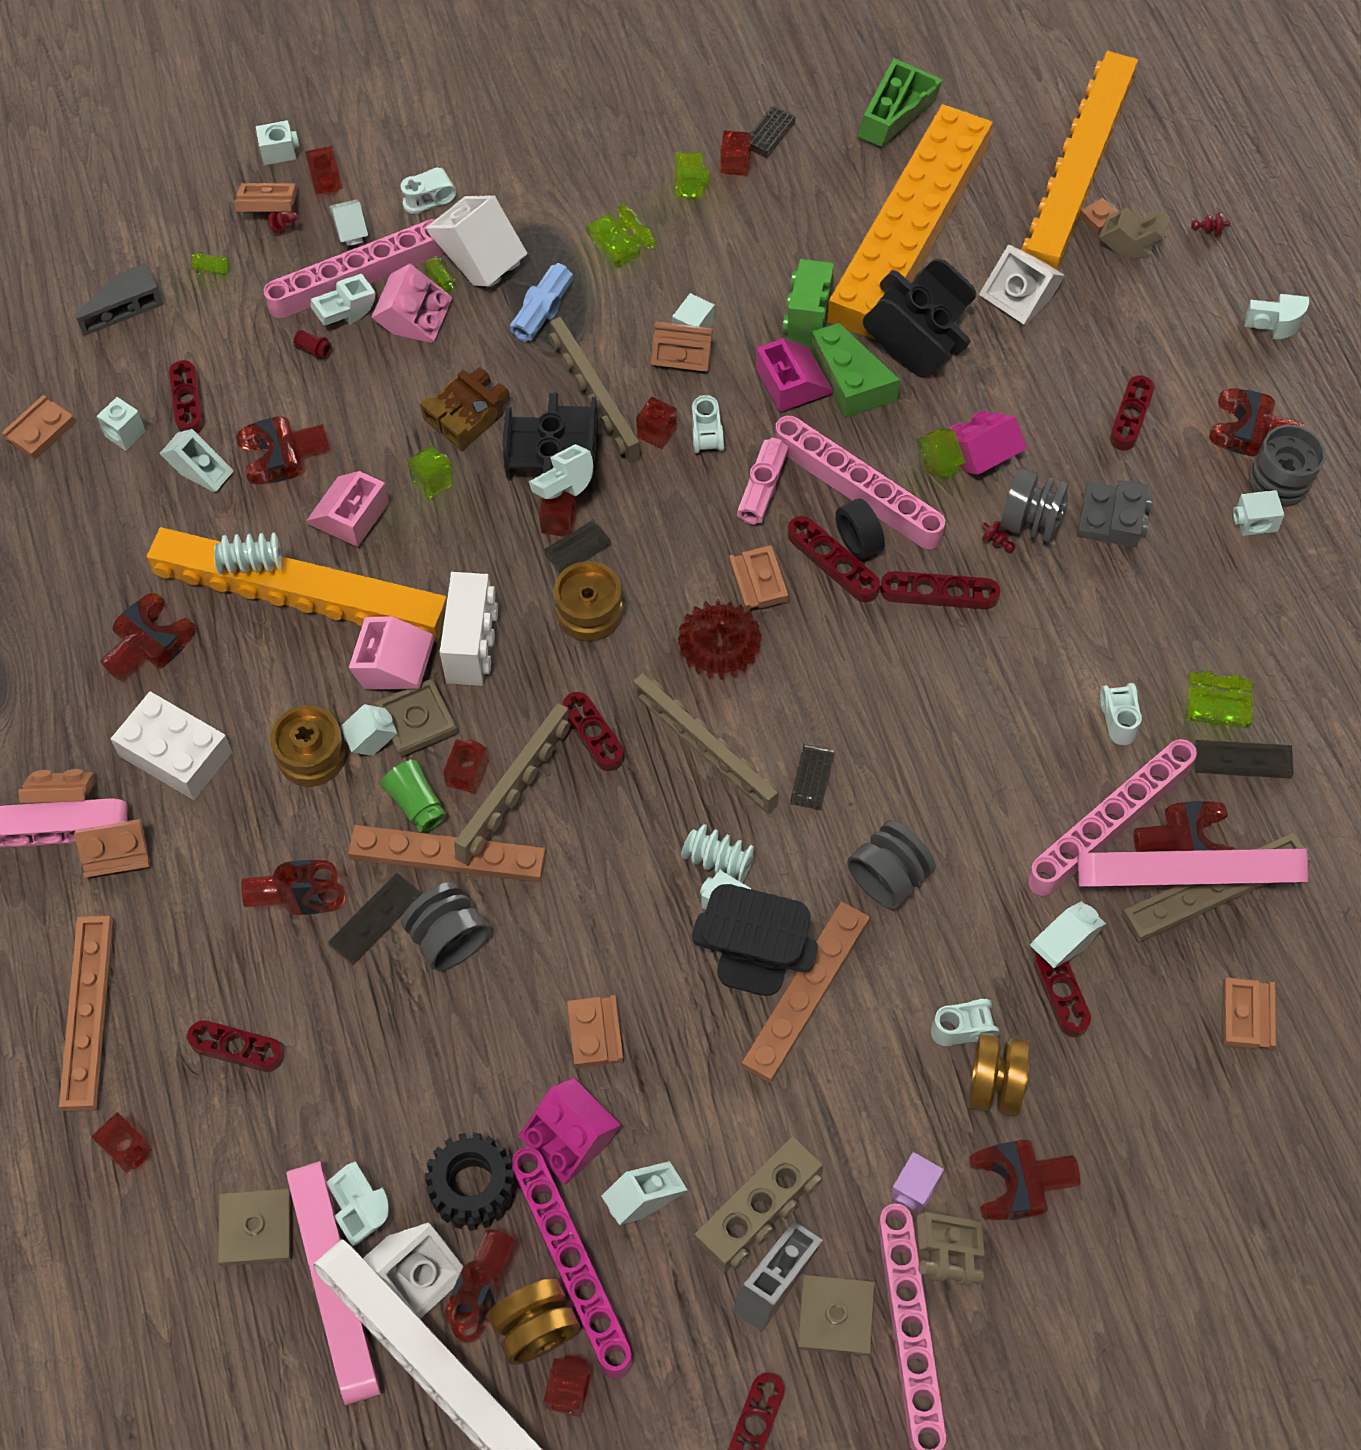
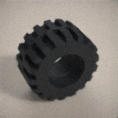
[425,1133,516,1230]

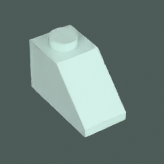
[330,200,368,246]
[159,429,234,492]
[1030,901,1106,968]
[602,1161,687,1225]

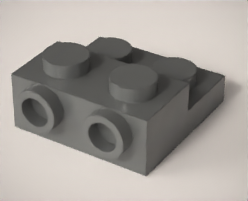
[1077,480,1153,548]

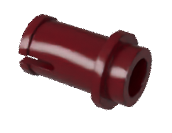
[293,330,332,359]

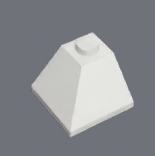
[979,245,1065,325]
[363,1223,469,1319]

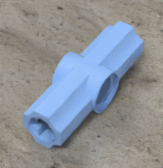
[510,263,573,342]

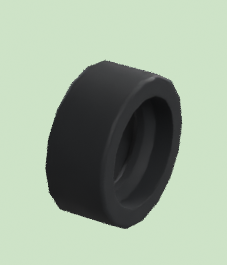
[835,498,885,559]

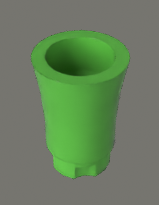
[380,760,446,833]

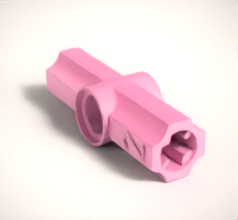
[737,437,789,525]

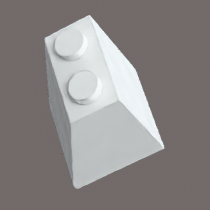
[426,196,528,287]

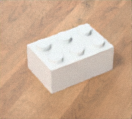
[440,572,498,686]
[111,691,233,800]

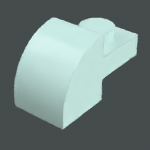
[310,274,375,326]
[1244,294,1309,339]
[529,444,593,499]
[326,1162,388,1246]

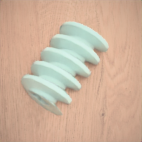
[214,532,282,574]
[681,824,754,883]

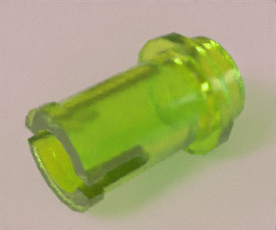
[191,251,229,275]
[424,257,457,293]

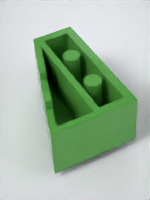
[857,58,943,147]
[782,259,834,347]
[811,323,900,418]

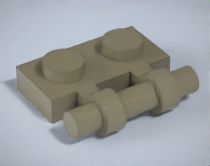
[917,1212,985,1286]

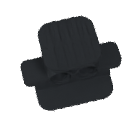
[863,259,976,377]
[502,393,598,493]
[692,884,818,996]

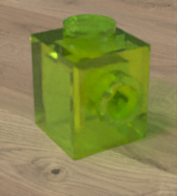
[675,152,709,197]
[916,427,965,476]
[407,445,452,500]

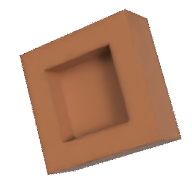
[1080,198,1117,235]

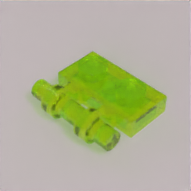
[586,204,656,269]
[1186,670,1253,728]

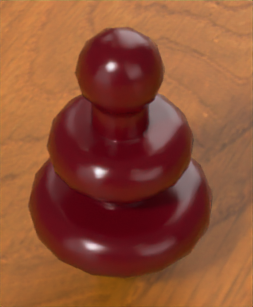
[268,211,298,234]
[1191,212,1230,236]
[981,521,1015,553]

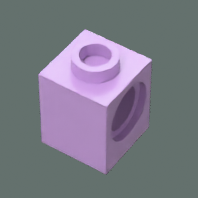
[890,1152,944,1214]

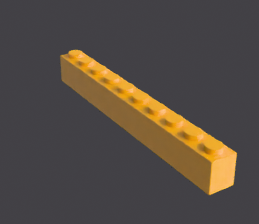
[1022,51,1138,271]
[146,527,447,642]

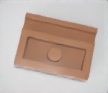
[234,183,297,212]
[651,321,713,372]
[1,395,76,460]
[729,545,788,612]
[18,769,95,803]
[74,819,150,878]
[1223,978,1276,1050]
[567,995,624,1069]

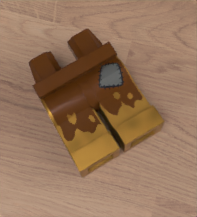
[420,367,510,451]

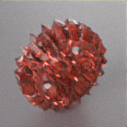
[678,599,762,680]

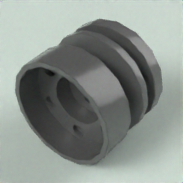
[1249,424,1326,506]
[1000,467,1069,543]
[847,820,936,909]
[400,882,490,971]

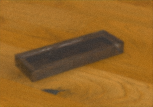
[1194,740,1294,779]
[328,873,421,966]

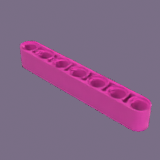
[512,1147,632,1379]

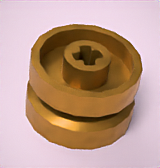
[553,561,623,641]
[270,705,347,787]
[969,1033,1029,1116]
[487,1278,580,1365]

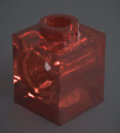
[720,130,751,176]
[305,146,342,195]
[636,396,677,450]
[539,491,577,538]
[443,739,489,794]
[91,1112,152,1174]
[543,1356,591,1417]

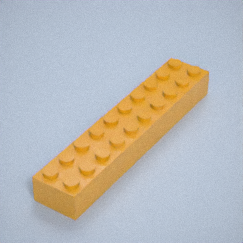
[827,104,993,341]

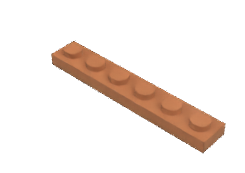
[348,825,546,883]
[741,901,870,1084]
[59,916,113,1111]

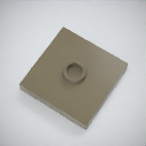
[374,678,458,757]
[218,1188,291,1266]
[798,1275,875,1356]

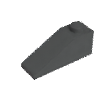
[75,263,163,336]
[732,1221,823,1331]

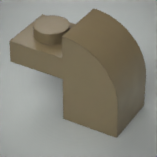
[1099,207,1170,258]

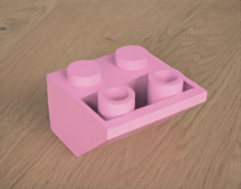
[371,263,453,343]
[306,471,389,547]
[349,616,435,690]

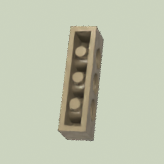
[694,1136,823,1273]

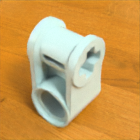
[401,168,456,214]
[692,395,724,453]
[1100,683,1142,745]
[931,999,999,1046]

